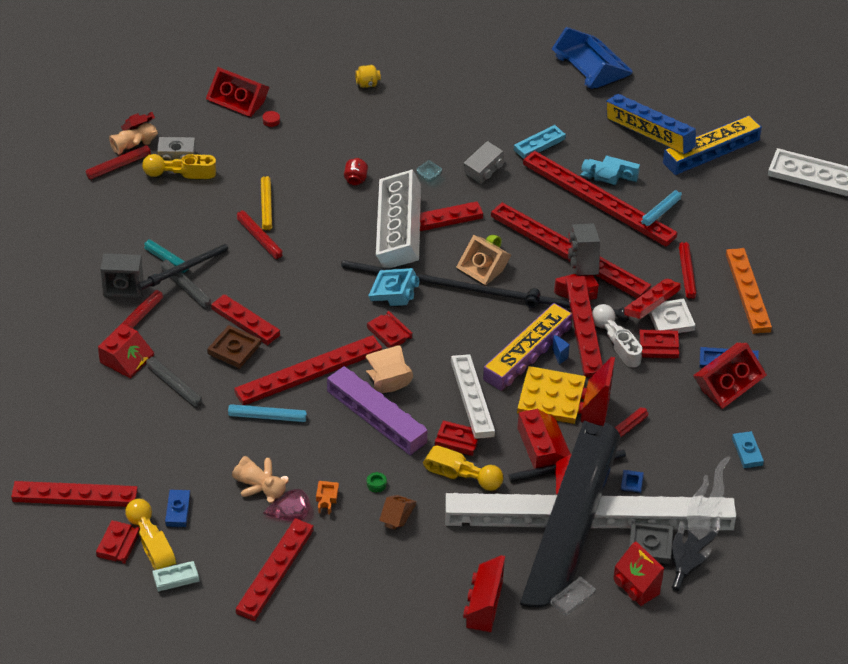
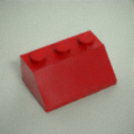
[206,67,270,117]
[693,342,767,409]
[517,409,570,469]
[463,555,505,632]

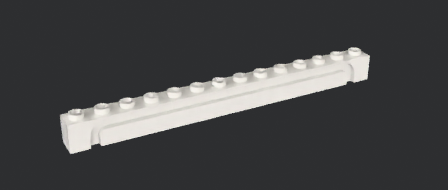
[445,493,736,530]

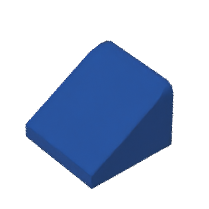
[552,335,570,364]
[621,470,644,493]

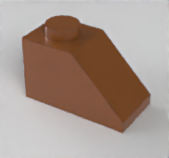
[379,495,417,529]

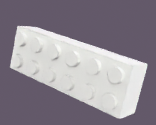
[376,169,421,268]

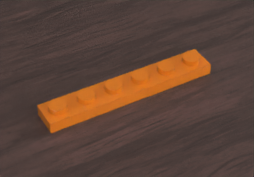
[726,248,772,334]

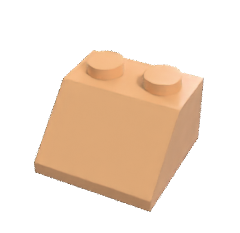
[456,235,511,285]

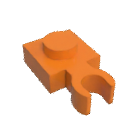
[316,481,339,514]

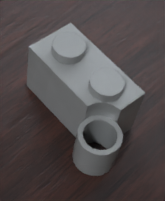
[464,141,504,184]

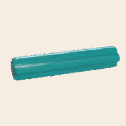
[144,240,189,273]

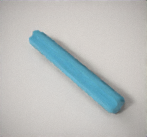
[641,190,682,226]
[228,404,307,422]

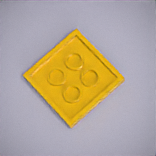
[517,366,586,424]

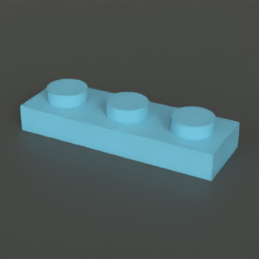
[514,125,566,159]

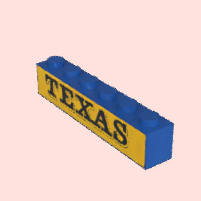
[606,94,696,154]
[663,115,762,175]

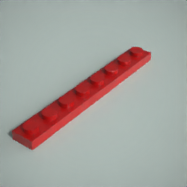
[234,335,382,405]

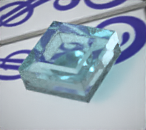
[417,160,442,182]

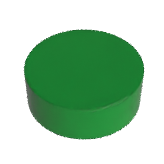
[366,472,387,493]

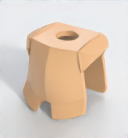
[366,346,413,393]

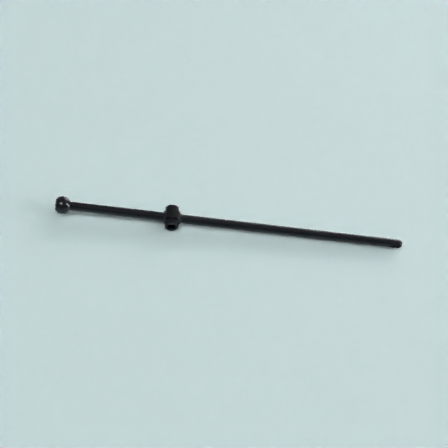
[341,260,630,322]

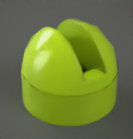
[486,235,502,248]

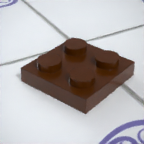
[207,325,261,369]

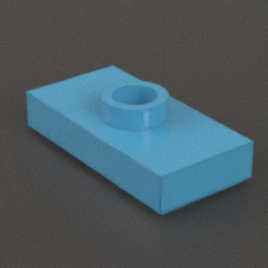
[732,431,764,468]

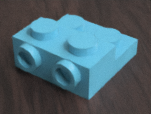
[368,268,419,306]

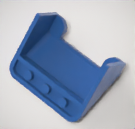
[552,27,633,89]

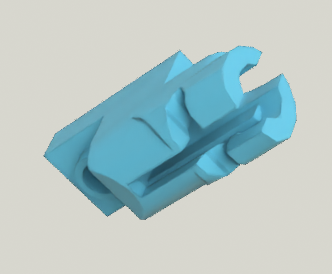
[581,156,640,185]

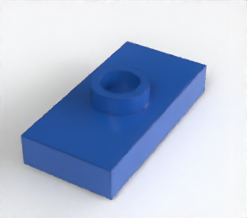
[165,490,190,527]

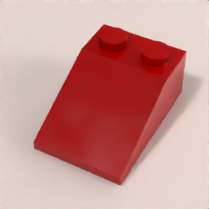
[578,357,615,426]

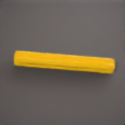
[261,176,272,230]

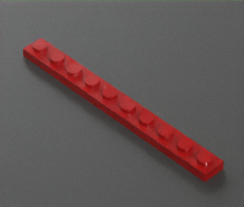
[523,151,678,247]
[491,202,651,298]

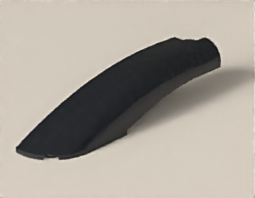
[520,421,621,607]

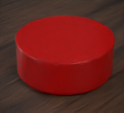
[262,111,280,127]

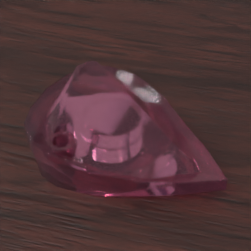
[263,489,310,521]

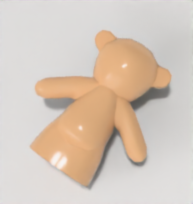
[109,123,158,155]
[232,456,289,504]

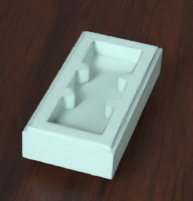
[152,561,199,592]

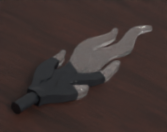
[672,456,730,591]

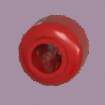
[344,158,368,185]

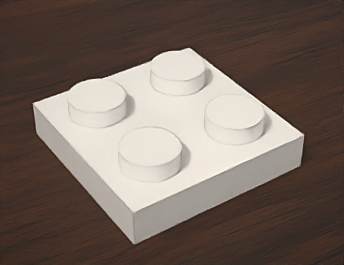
[649,299,695,333]

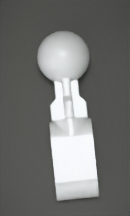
[592,304,642,367]

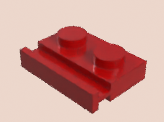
[121,112,155,131]
[367,311,412,348]
[639,330,679,358]
[434,421,480,456]
[96,520,140,564]

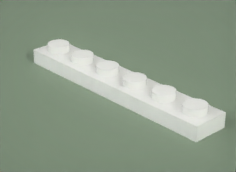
[451,354,495,439]

